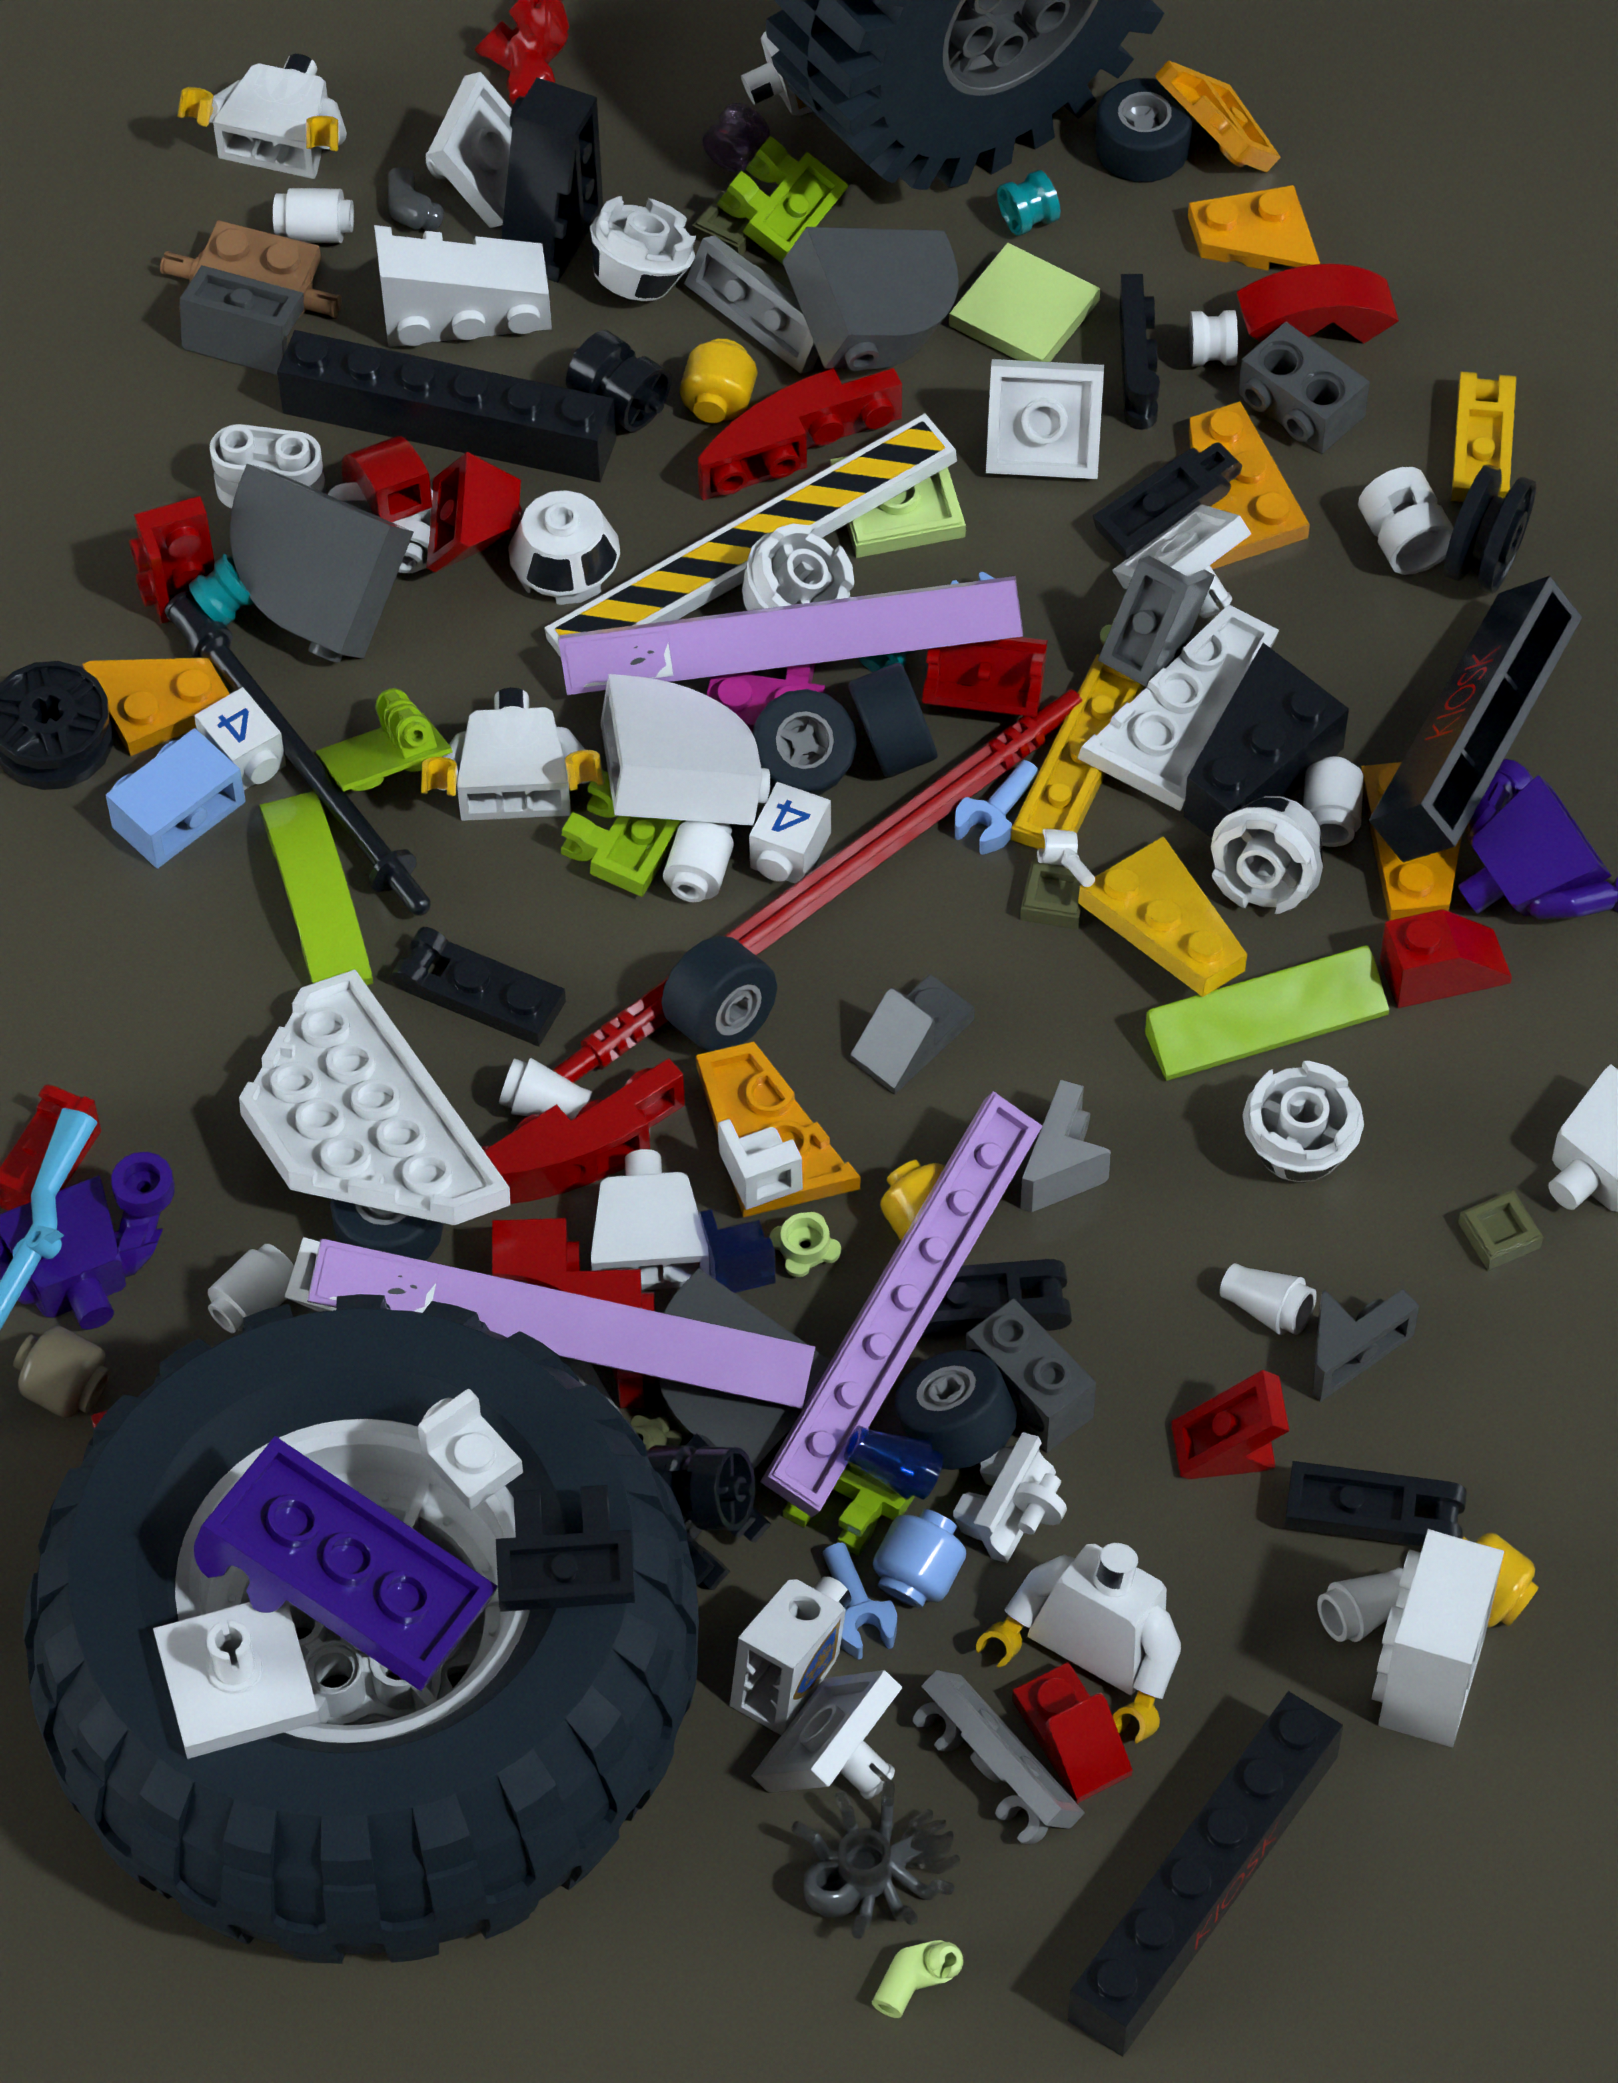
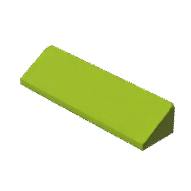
[1145,946,1389,1081]

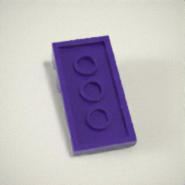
[194,1436,498,1692]

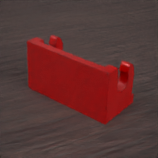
[922,637,1048,717]
[0,1085,101,1211]

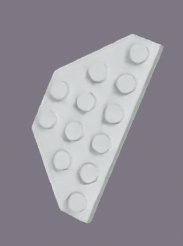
[239,970,510,1225]

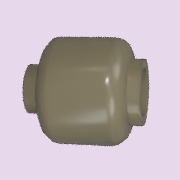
[13,1326,111,1418]

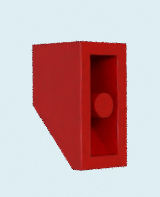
[426,452,522,573]
[1380,909,1512,1008]

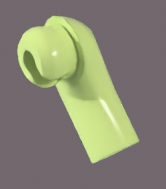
[872,1940,963,2018]

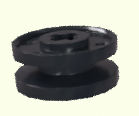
[1444,464,1537,594]
[0,661,113,790]

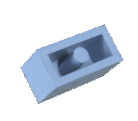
[105,728,246,869]

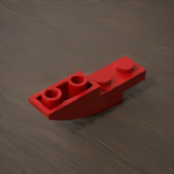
[698,368,902,501]
[481,1058,685,1204]

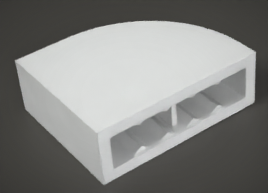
[601,674,770,826]

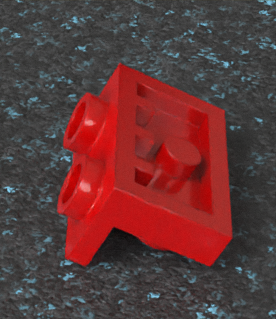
[129,496,215,623]

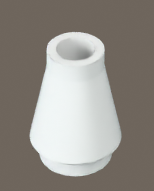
[499,1058,592,1120]
[1220,1263,1317,1335]
[1317,1567,1403,1642]

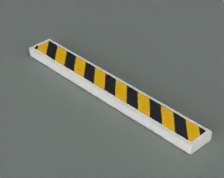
[544,413,957,657]

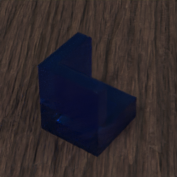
[699,1209,776,1293]

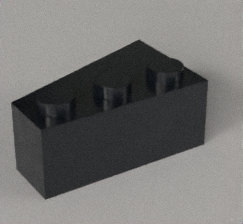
[501,77,603,283]
[1184,642,1349,839]

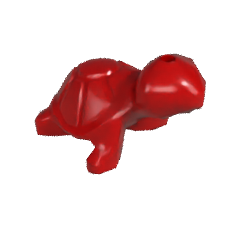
[474,0,569,105]

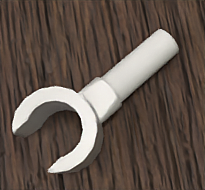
[1037,828,1095,887]

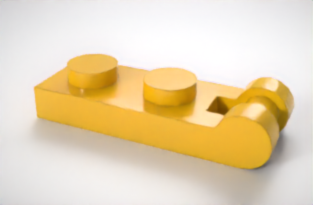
[1451,371,1516,502]

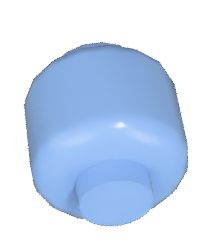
[872,1509,967,1608]

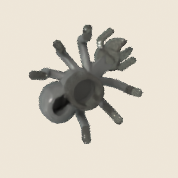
[791,1781,960,1939]

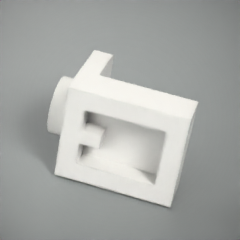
[418,1389,523,1511]

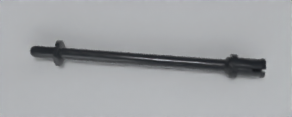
[164,591,431,916]

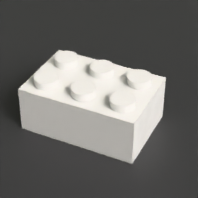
[1371,1529,1504,1748]

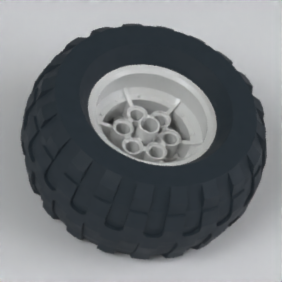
[23,1294,699,1964]

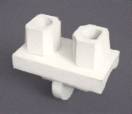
[953,1432,1067,1563]

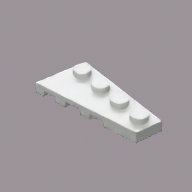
[1077,604,1279,811]

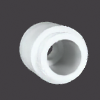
[273,188,354,243]
[1303,756,1364,847]
[663,821,734,902]
[208,1244,294,1333]

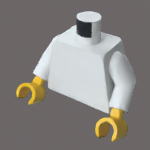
[177,53,347,179]
[421,687,604,821]
[976,1543,1181,1744]

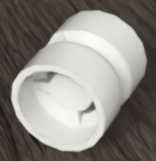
[1358,467,1454,575]

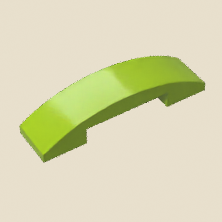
[259,791,374,985]

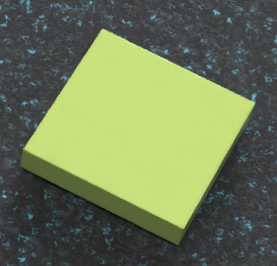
[949,243,1100,362]
[830,456,966,558]

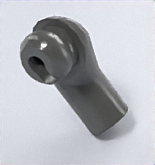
[388,167,444,231]

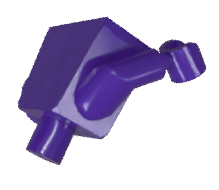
[1458,759,1618,919]
[0,1152,175,1330]

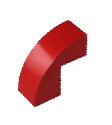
[1237,264,1399,344]
[341,436,433,522]

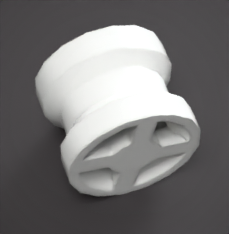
[1189,310,1238,366]

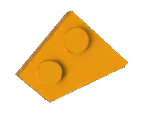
[1155,60,1281,173]
[1188,185,1320,271]
[83,658,230,757]

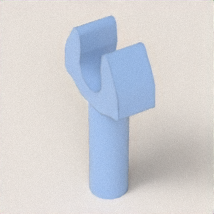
[955,760,1039,855]
[822,1543,897,1660]

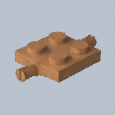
[160,220,342,337]

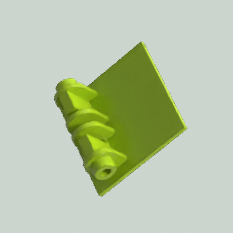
[315,688,453,792]

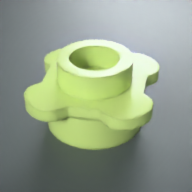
[769,1212,841,1277]

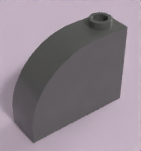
[782,227,959,371]
[230,463,414,663]
[656,1268,831,1498]

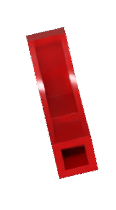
[492,1218,656,1409]

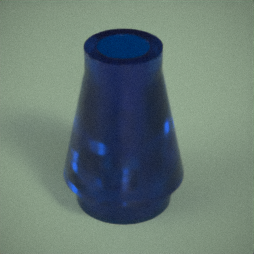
[844,1425,943,1500]

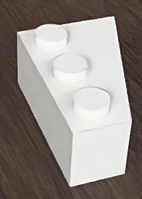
[374,225,552,347]

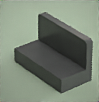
[180,265,304,375]
[1098,555,1215,687]

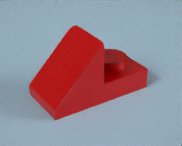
[1171,1370,1289,1479]
[1012,1662,1133,1804]

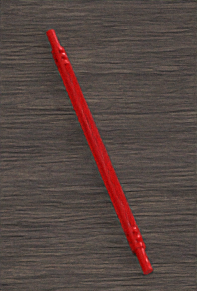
[552,689,1083,1083]

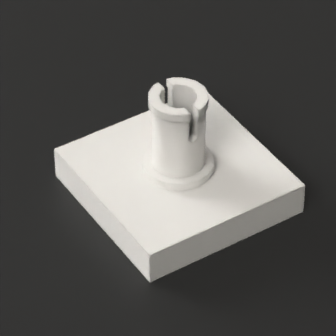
[426,72,512,228]
[986,359,1104,479]
[1112,504,1251,618]
[153,1600,320,1759]
[751,1670,902,1799]

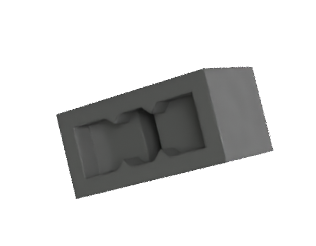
[1238,322,1370,454]
[966,1298,1096,1453]

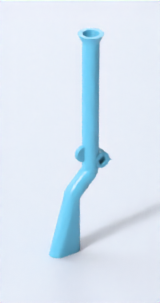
[0,1108,98,1330]

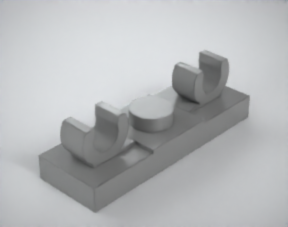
[684,235,819,373]
[913,1670,1085,1845]

